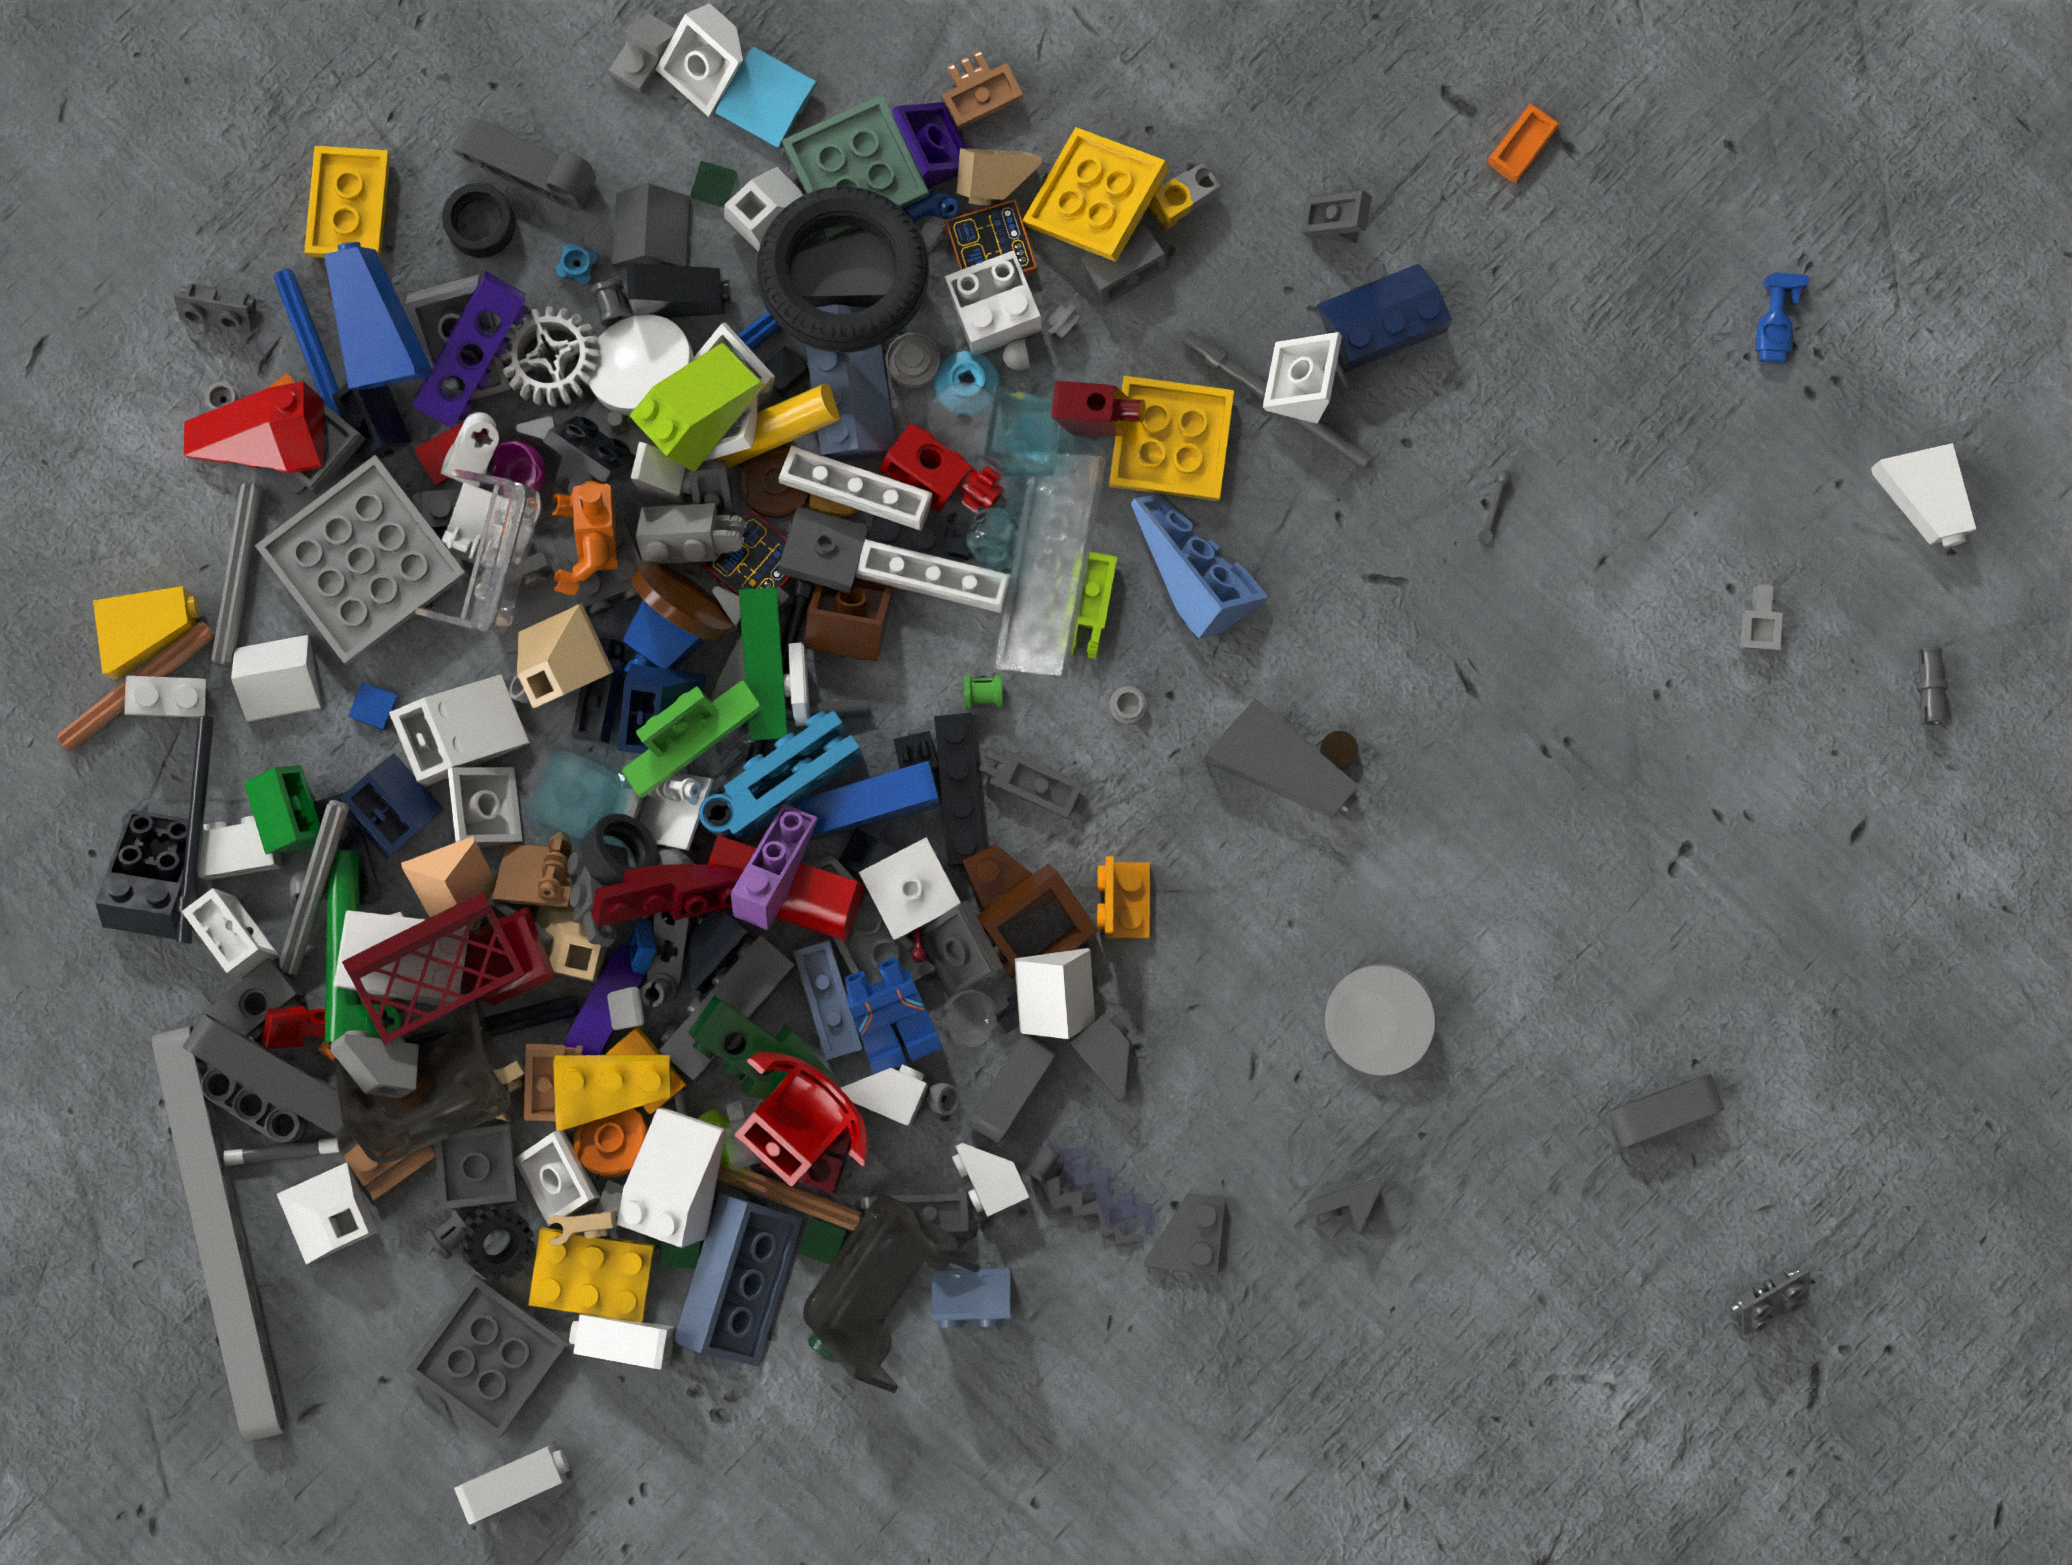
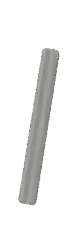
[211,483,263,666]
[278,800,349,975]

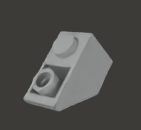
[331,1030,418,1098]

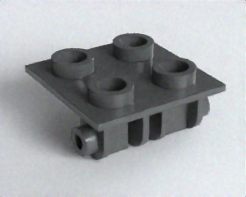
[1729,1268,1810,1334]

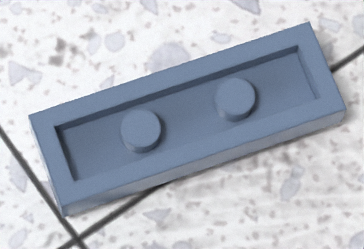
[793,940,863,1061]

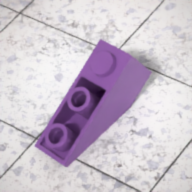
[731,804,818,930]

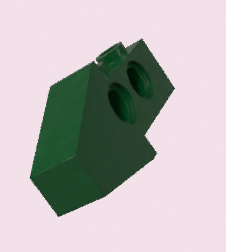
[688,995,843,1100]

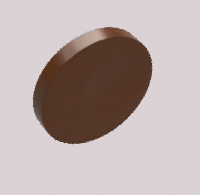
[631,562,732,642]

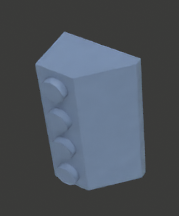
[805,304,896,462]
[673,1193,804,1366]

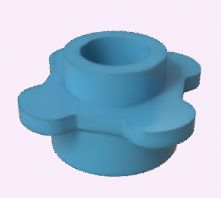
[556,243,598,285]

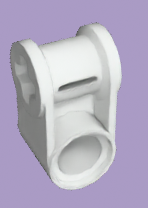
[441,412,499,487]

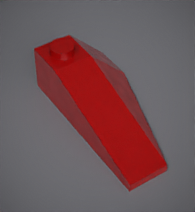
[184,381,324,474]

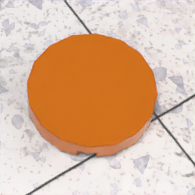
[573,1108,649,1178]

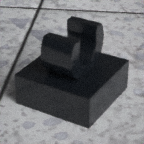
[893,731,938,770]

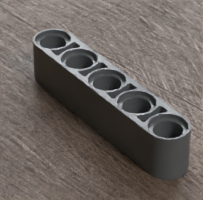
[182,1013,367,1141]

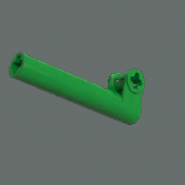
[325,850,401,1043]

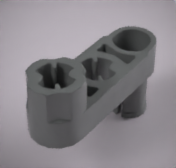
[640,911,696,1007]

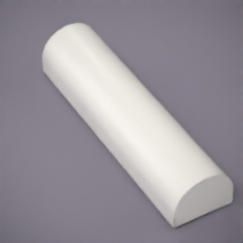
[778,445,932,530]
[856,539,1010,613]

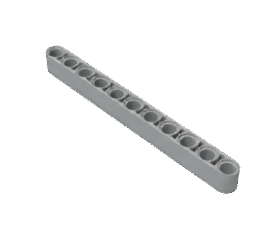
[152,1025,286,1443]

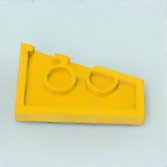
[553,1055,672,1131]

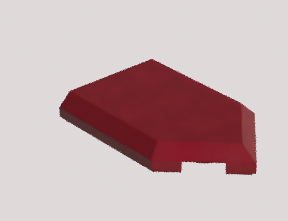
[460,907,556,1005]

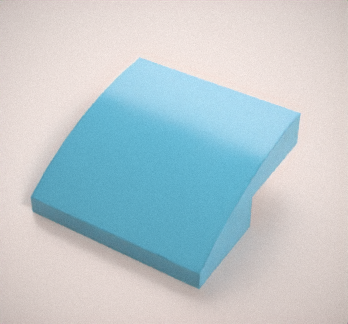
[715,47,818,148]

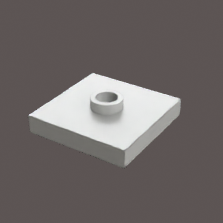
[859,837,961,940]

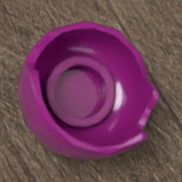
[490,441,546,501]

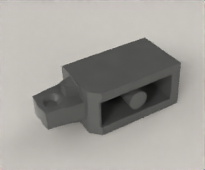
[567,843,629,947]

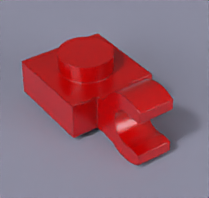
[262,1006,325,1049]

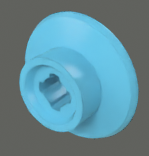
[934,351,1000,415]

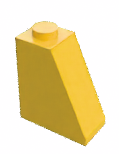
[93,586,200,680]

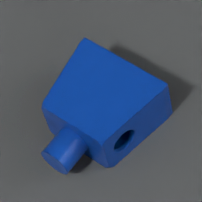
[623,600,707,674]

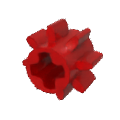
[958,465,1004,513]

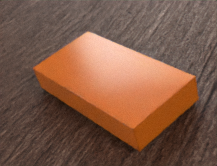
[1486,103,1560,185]

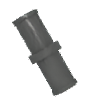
[1917,647,1948,725]

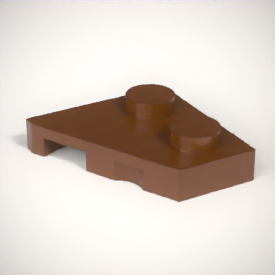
[961,844,1056,926]

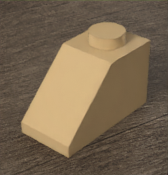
[956,148,1042,205]

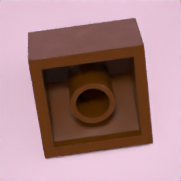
[804,576,894,661]

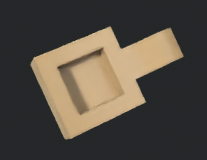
[547,1210,617,1245]

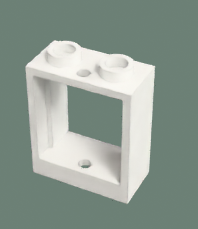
[181,888,280,978]

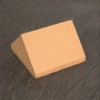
[401,836,497,929]

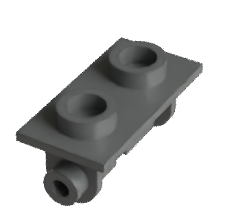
[174,284,256,332]

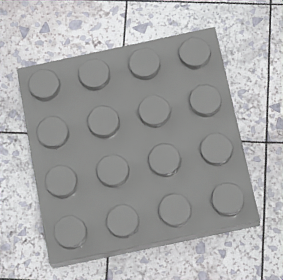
[254,455,468,665]

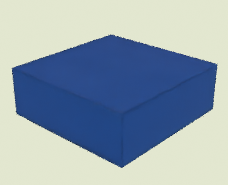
[348,682,399,731]
[628,920,656,974]

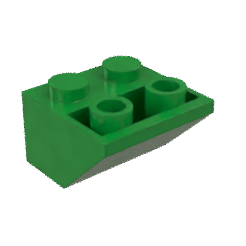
[244,765,320,855]

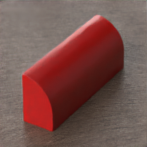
[708,835,866,942]

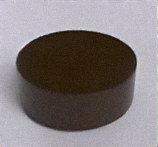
[1320,731,1358,769]

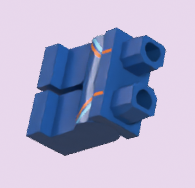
[845,957,943,1074]

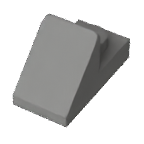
[608,13,676,93]

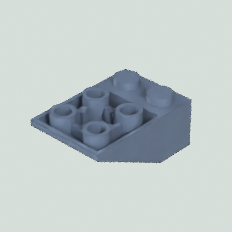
[931,1268,1011,1328]

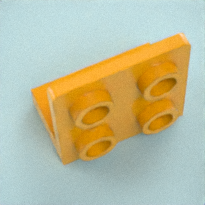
[1097,856,1150,939]

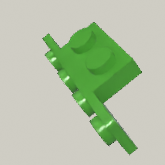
[622,681,762,798]

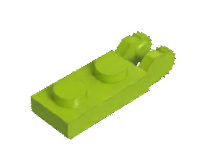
[1065,550,1117,659]

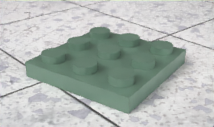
[782,95,929,242]

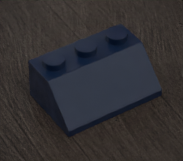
[1317,264,1452,372]

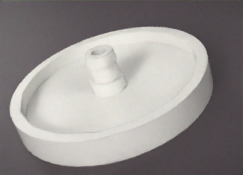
[586,314,694,416]

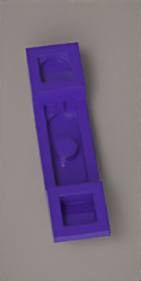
[562,944,647,1055]

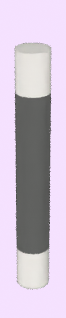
[223,1137,341,1166]

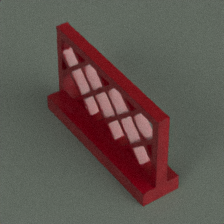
[342,891,525,1045]

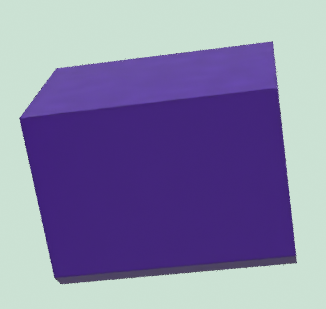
[892,102,968,189]

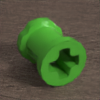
[964,674,1003,708]

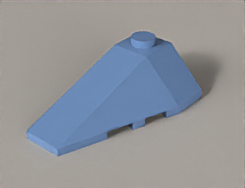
[1131,494,1269,639]

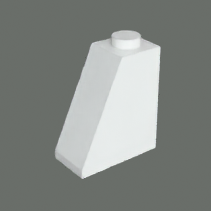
[1871,443,1976,547]
[569,1314,676,1369]
[454,1444,569,1525]

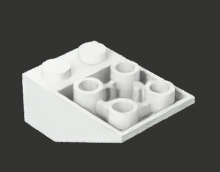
[389,674,530,787]

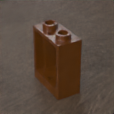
[977,863,1099,979]

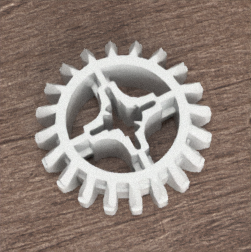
[500,306,601,407]

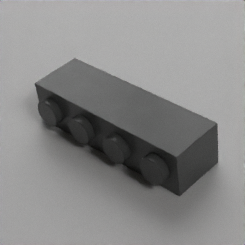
[659,935,797,1082]

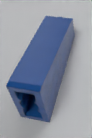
[324,242,433,390]
[798,761,940,841]

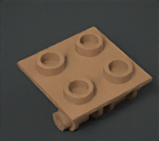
[492,832,577,907]

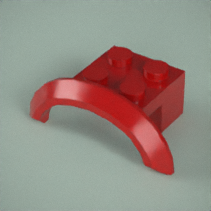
[734,1052,870,1187]

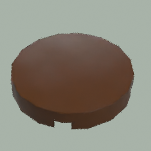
[739,445,810,519]

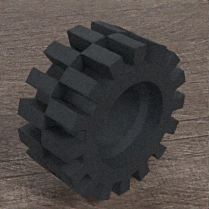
[459,1204,535,1280]

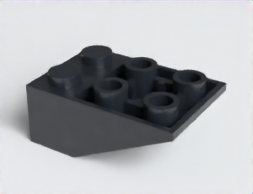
[95,810,204,939]

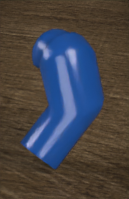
[903,191,960,222]

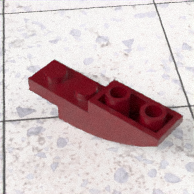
[592,864,743,927]

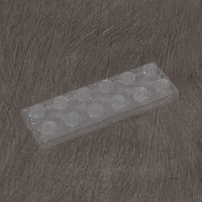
[994,452,1106,679]

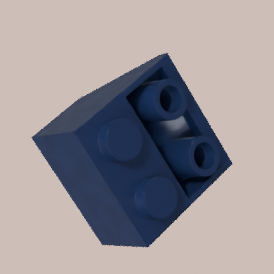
[618,664,706,754]
[338,753,444,859]

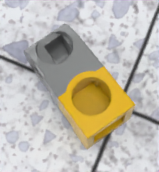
[1148,163,1222,231]

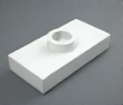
[783,642,810,726]

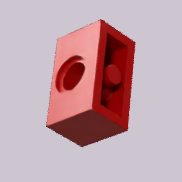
[879,423,972,513]

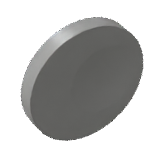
[1325,964,1437,1075]

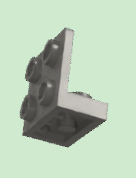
[472,551,569,655]

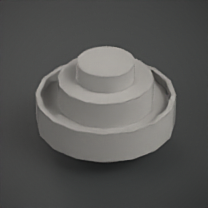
[886,333,940,388]

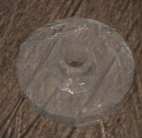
[927,382,1002,458]

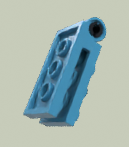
[699,710,863,843]

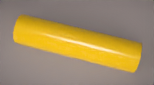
[705,384,841,469]

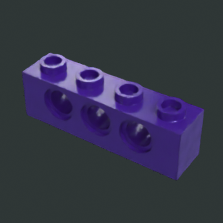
[412,271,528,428]

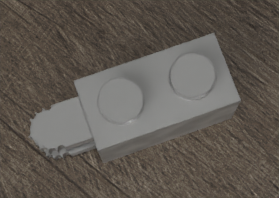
[636,503,747,564]

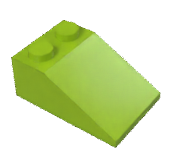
[630,343,765,472]

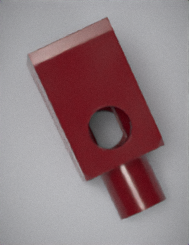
[1051,381,1146,436]

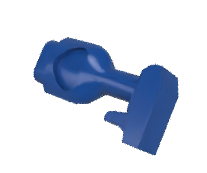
[1755,272,1809,364]

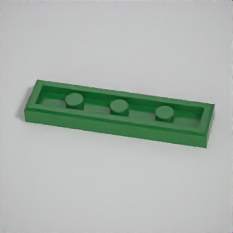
[739,587,787,741]

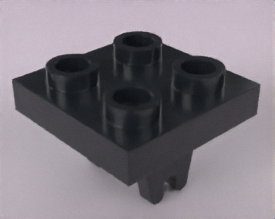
[543,416,636,492]

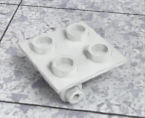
[442,482,535,571]
[639,772,713,851]

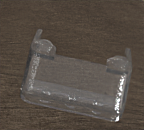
[415,468,541,635]

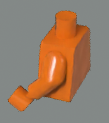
[551,480,618,596]

